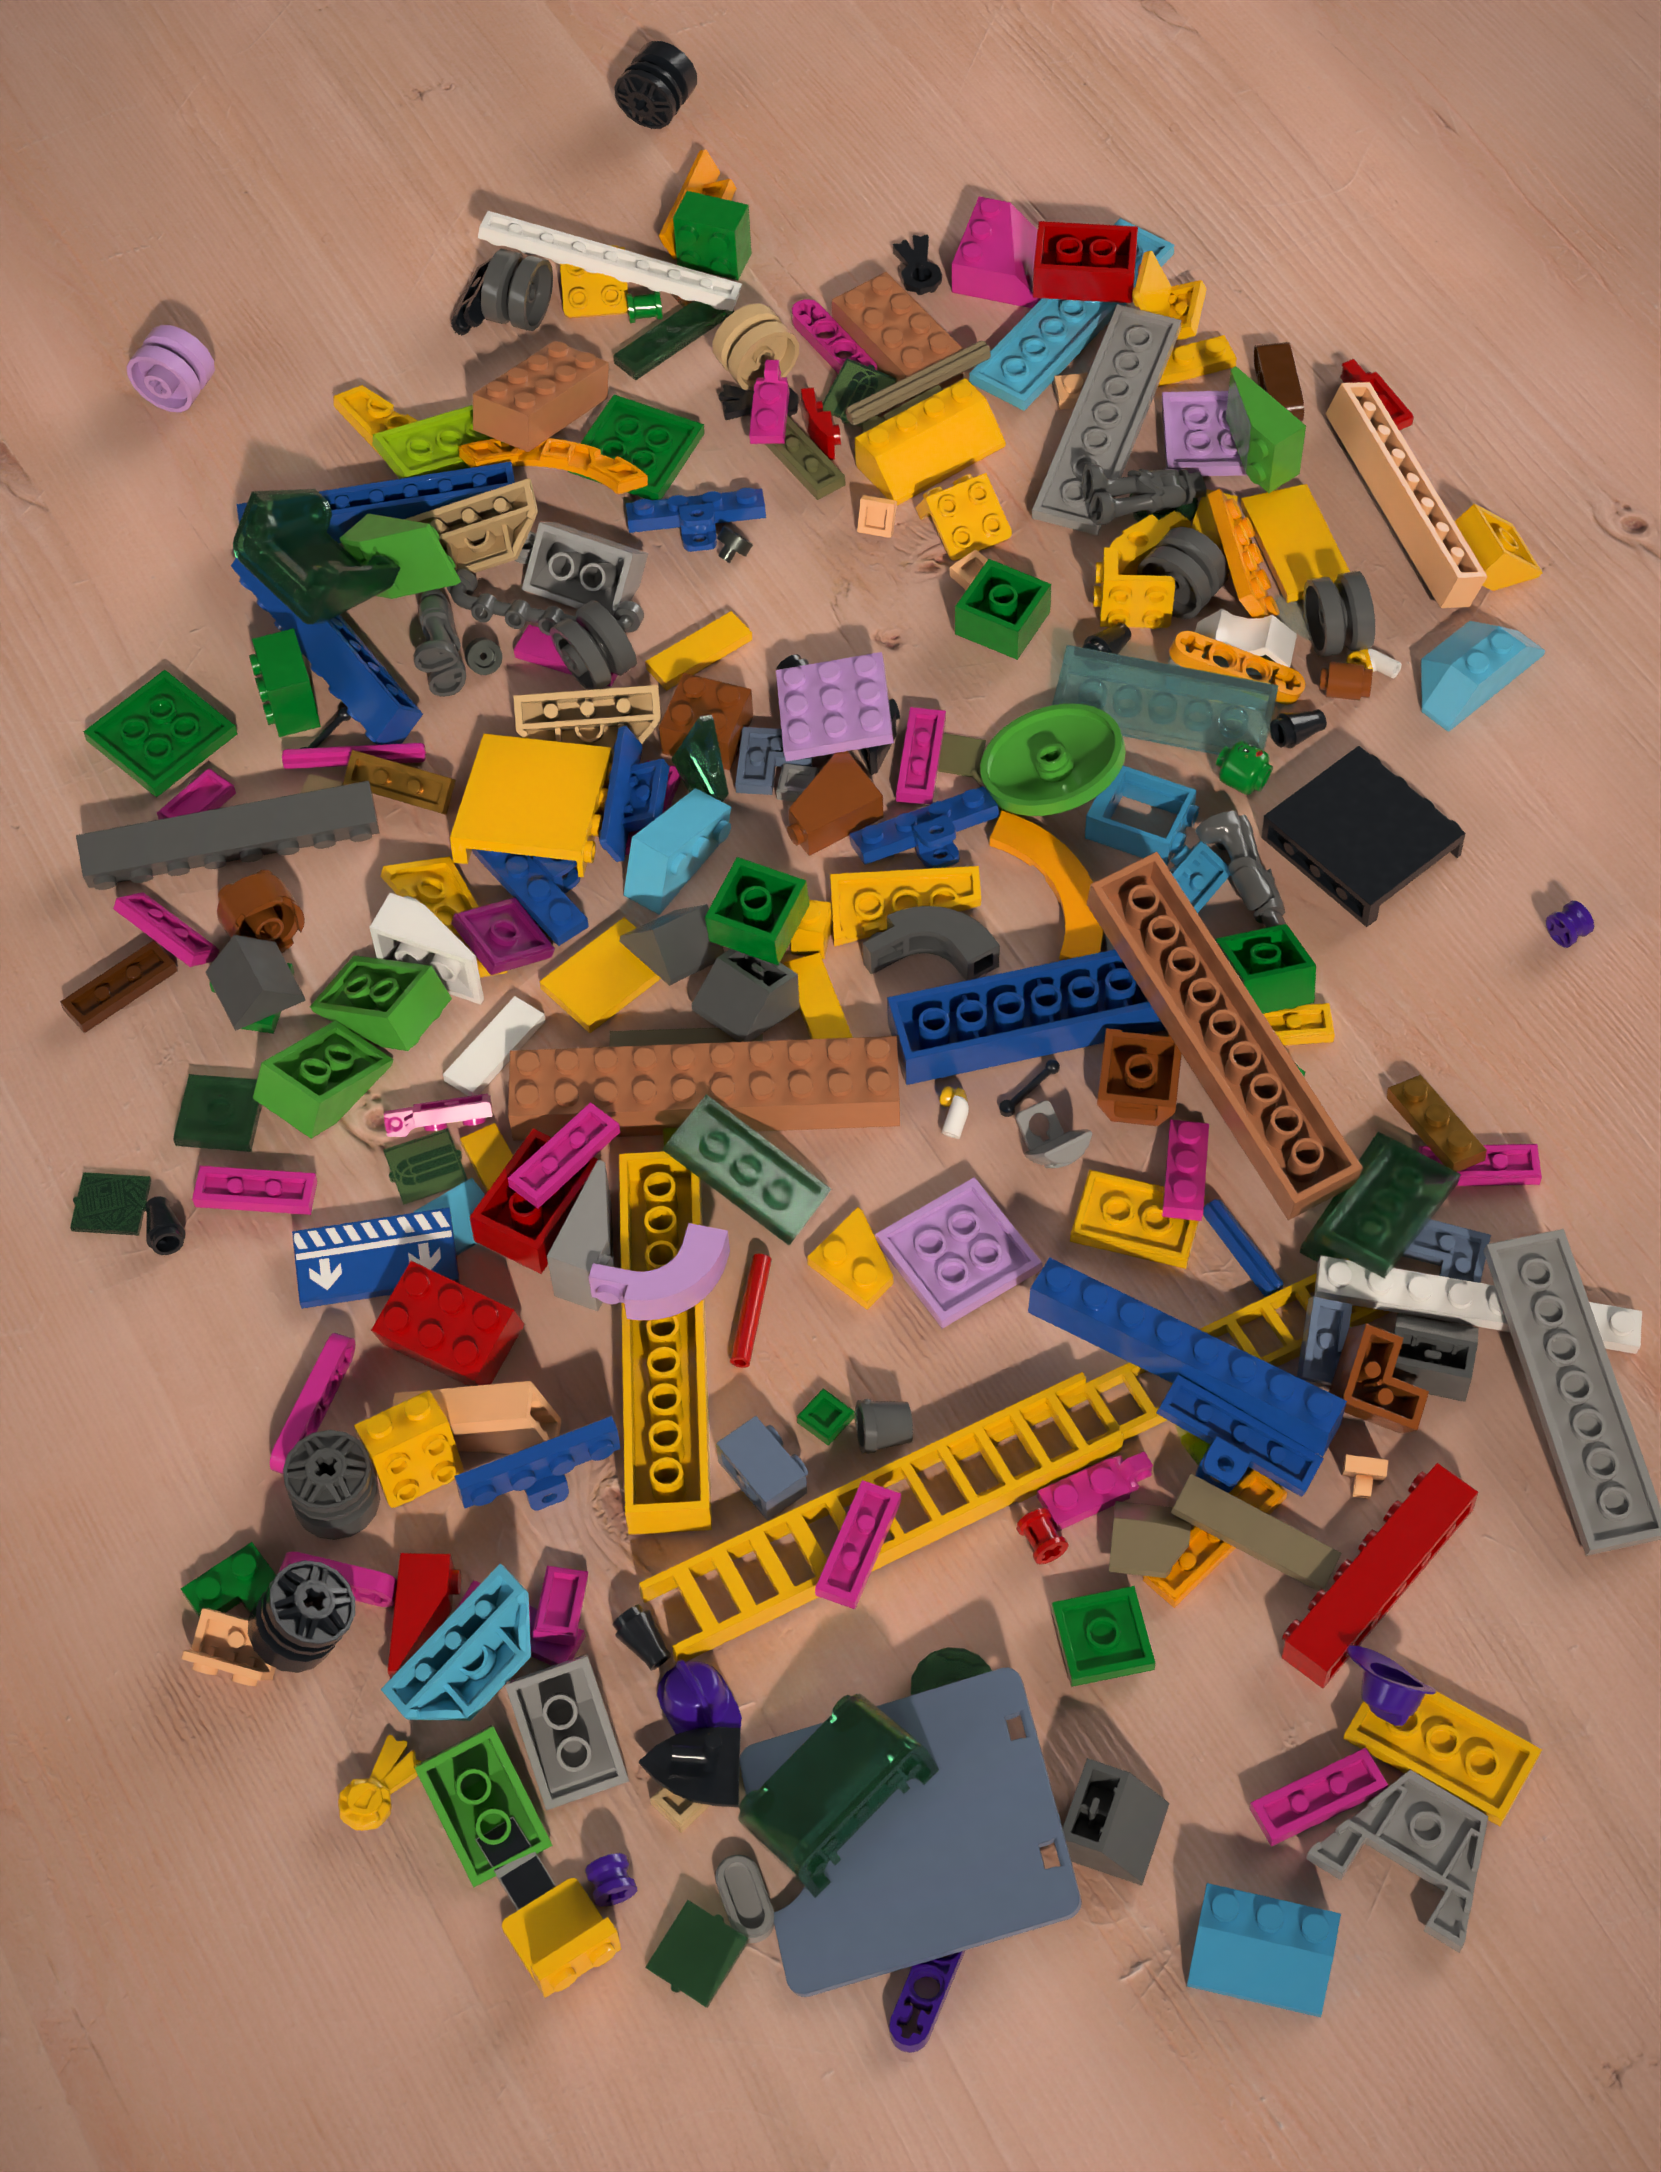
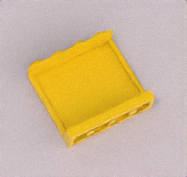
[450,733,613,878]

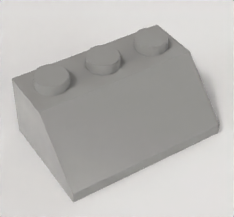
[522,522,648,616]

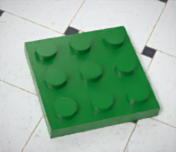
[568,395,705,500]
[83,670,238,798]

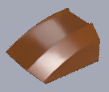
[1097,1028,1182,1126]

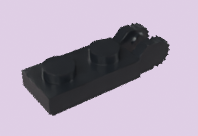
[451,258,492,336]

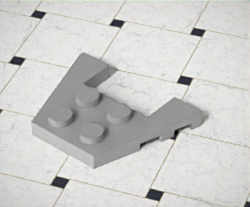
[1306,1770,1488,1953]

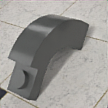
[863,906,1000,981]

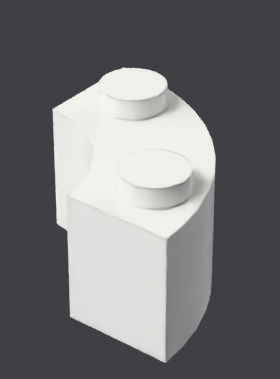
[1195,609,1297,675]

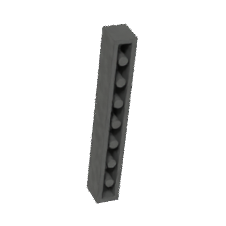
[76,781,380,890]

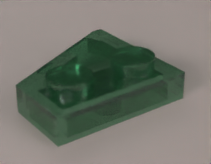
[672,715,729,802]

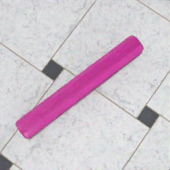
[282,743,426,769]

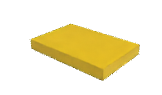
[539,917,661,1033]
[1070,1169,1205,1269]

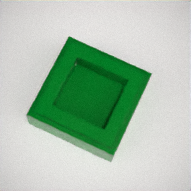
[797,1388,855,1446]

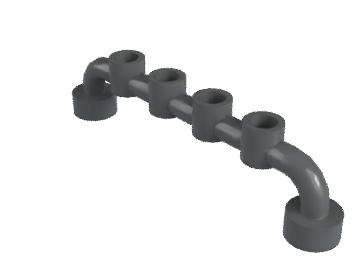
[447,569,644,636]

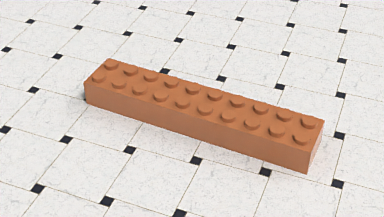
[1087,852,1363,1221]
[508,1036,900,1141]

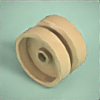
[713,303,799,391]

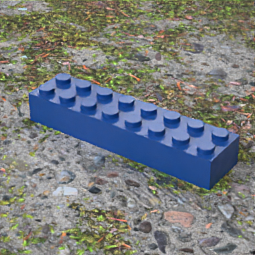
[887,949,1166,1085]

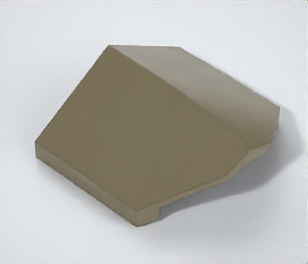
[1109,1501,1191,1578]

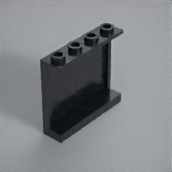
[1261,746,1466,927]

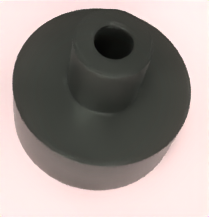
[717,526,753,563]
[465,637,502,675]

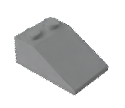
[547,1160,614,1312]
[505,1654,629,1811]

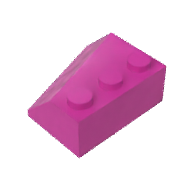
[952,196,1042,308]

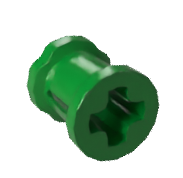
[626,291,663,323]

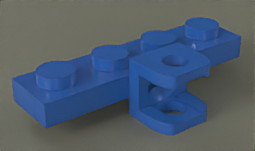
[626,488,766,552]
[849,786,999,869]
[472,849,589,946]
[1156,1375,1324,1497]
[454,1416,621,1511]

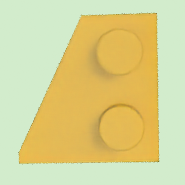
[807,1207,894,1310]

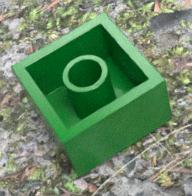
[673,191,752,280]
[955,559,1051,660]
[249,628,321,737]
[705,857,810,965]
[1215,924,1316,1014]

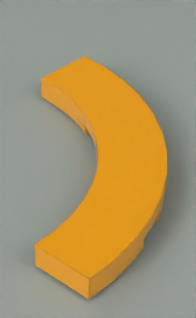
[459,438,648,495]
[990,811,1103,961]

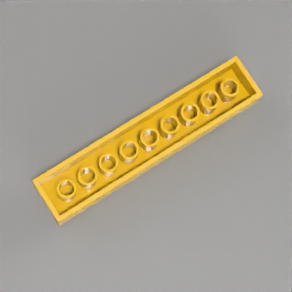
[619,1150,712,1535]

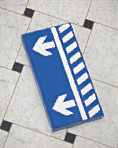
[292,1207,460,1309]

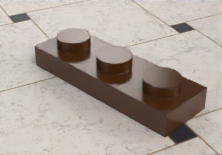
[60,940,178,1033]

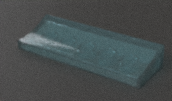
[1052,645,1279,755]

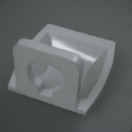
[1015,1101,1092,1168]

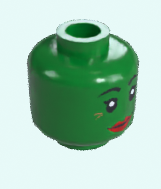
[1216,740,1273,795]

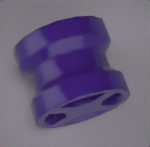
[1546,900,1595,948]
[585,1853,638,1907]

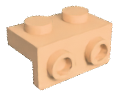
[181,1608,276,1687]

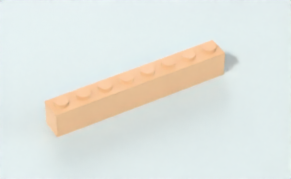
[1326,382,1488,608]

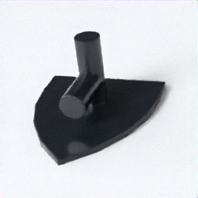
[639,1727,740,1807]

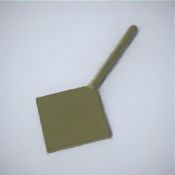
[938,733,1012,814]

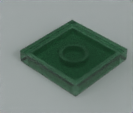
[173,1074,262,1152]

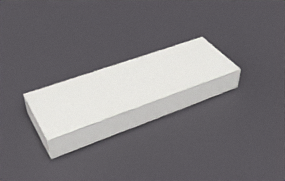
[443,996,546,1096]

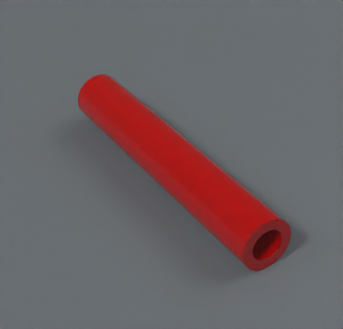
[730,1253,772,1368]

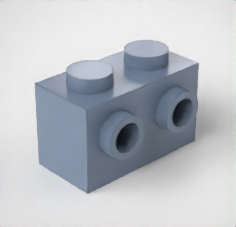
[716,1416,808,1521]

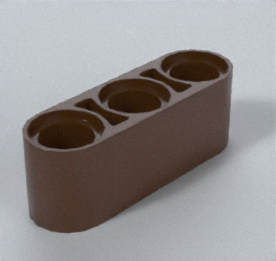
[1254,342,1304,422]

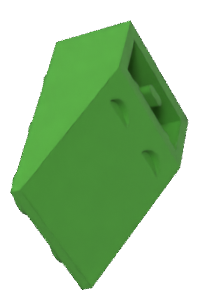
[339,514,461,599]

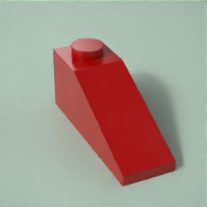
[388,1553,462,1679]

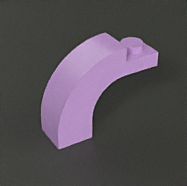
[588,1223,730,1320]

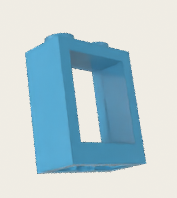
[1085,765,1200,866]

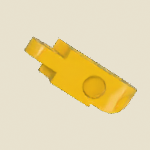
[1110,511,1191,575]

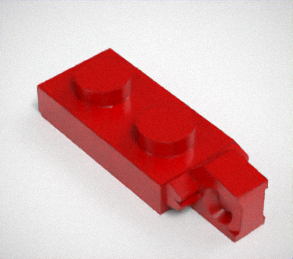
[1340,359,1414,431]

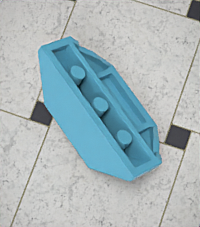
[1421,621,1545,732]
[381,1563,531,1721]

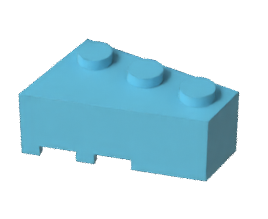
[624,788,732,915]

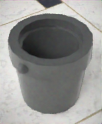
[855,1399,913,1454]

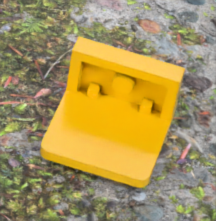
[560,245,628,318]
[1132,251,1207,340]
[915,473,1012,561]
[1093,547,1175,629]
[354,1390,464,1508]
[502,1878,621,1998]

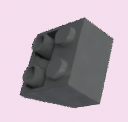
[692,949,799,1042]
[1392,1313,1479,1402]
[1063,1758,1169,1886]

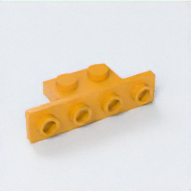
[659,149,737,259]

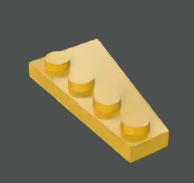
[333,385,418,457]
[380,856,508,978]
[830,866,981,947]

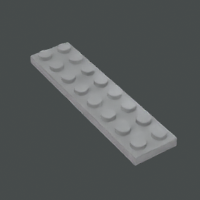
[1032,304,1181,536]
[1483,1229,1661,1556]

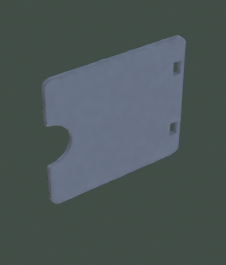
[740,1668,1082,1997]

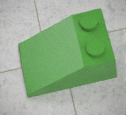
[1226,366,1306,493]
[310,955,452,1051]
[253,1020,394,1139]
[414,1725,553,1888]

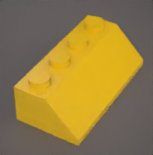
[855,378,1006,506]

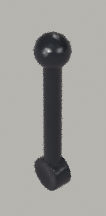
[300,707,351,749]
[999,1060,1060,1117]

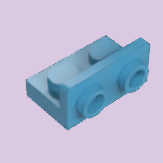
[1170,841,1230,913]

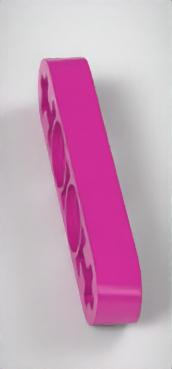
[792,299,878,391]
[270,1333,356,1474]

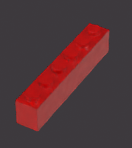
[1282,1463,1478,1689]

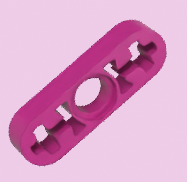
[279,1551,397,1607]

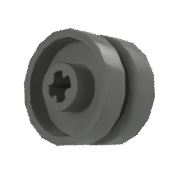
[481,249,553,331]
[1137,526,1229,619]
[1303,571,1375,657]
[550,600,637,690]

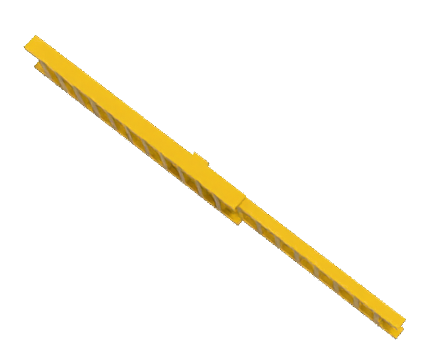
[639,1250,1390,1664]

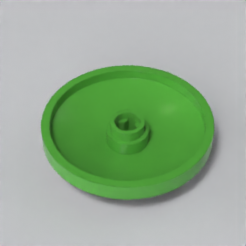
[980,703,1126,816]

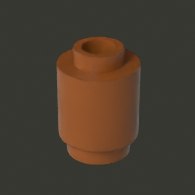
[1319,661,1373,701]

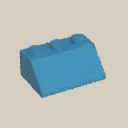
[1187,1883,1341,2018]

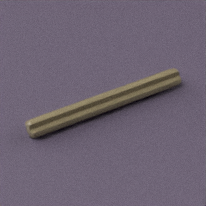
[845,341,991,425]

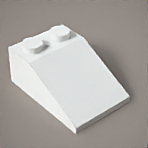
[369,893,484,1005]

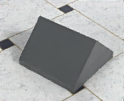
[619,904,725,986]
[205,935,305,1031]

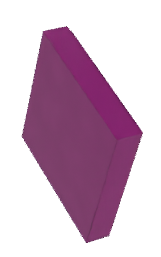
[451,897,555,975]

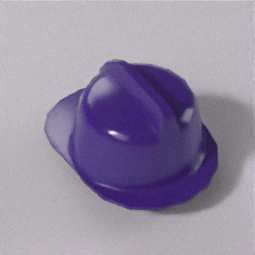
[1347,1646,1436,1726]
[657,1659,742,1735]

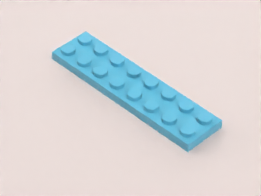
[969,218,1174,411]

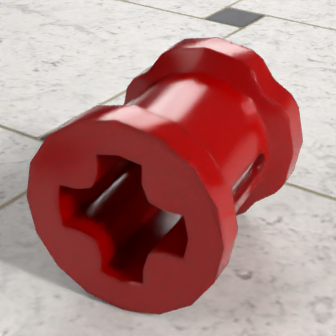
[1016,1508,1069,1565]

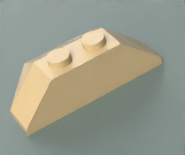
[404,478,538,574]
[513,685,661,763]

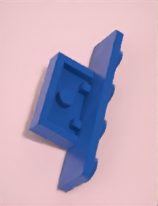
[599,726,670,862]

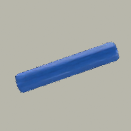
[1203,1199,1284,1297]

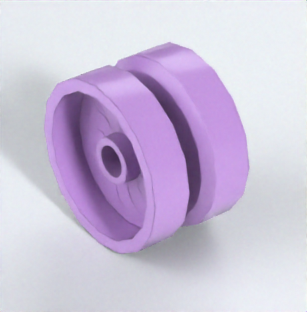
[126,325,215,413]

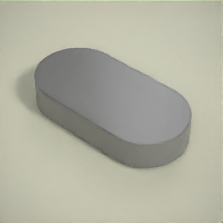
[715,1855,774,1943]

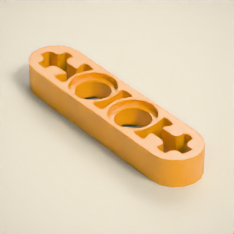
[1169,630,1305,705]

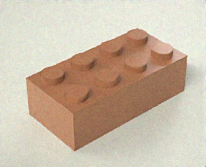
[832,272,963,403]
[473,341,609,452]

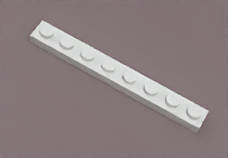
[478,211,742,311]
[1314,1256,1642,1354]

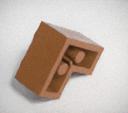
[1329,1323,1429,1433]

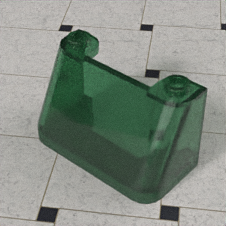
[233,489,400,624]
[738,1693,939,1898]

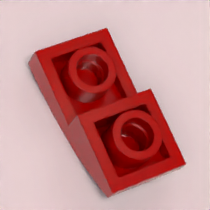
[801,387,841,460]

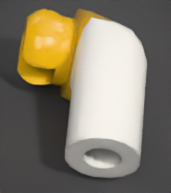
[1346,648,1402,679]
[939,1086,969,1139]

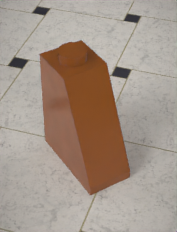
[787,751,884,856]

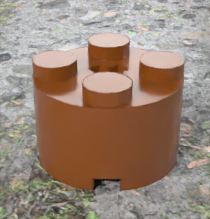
[217,870,305,953]

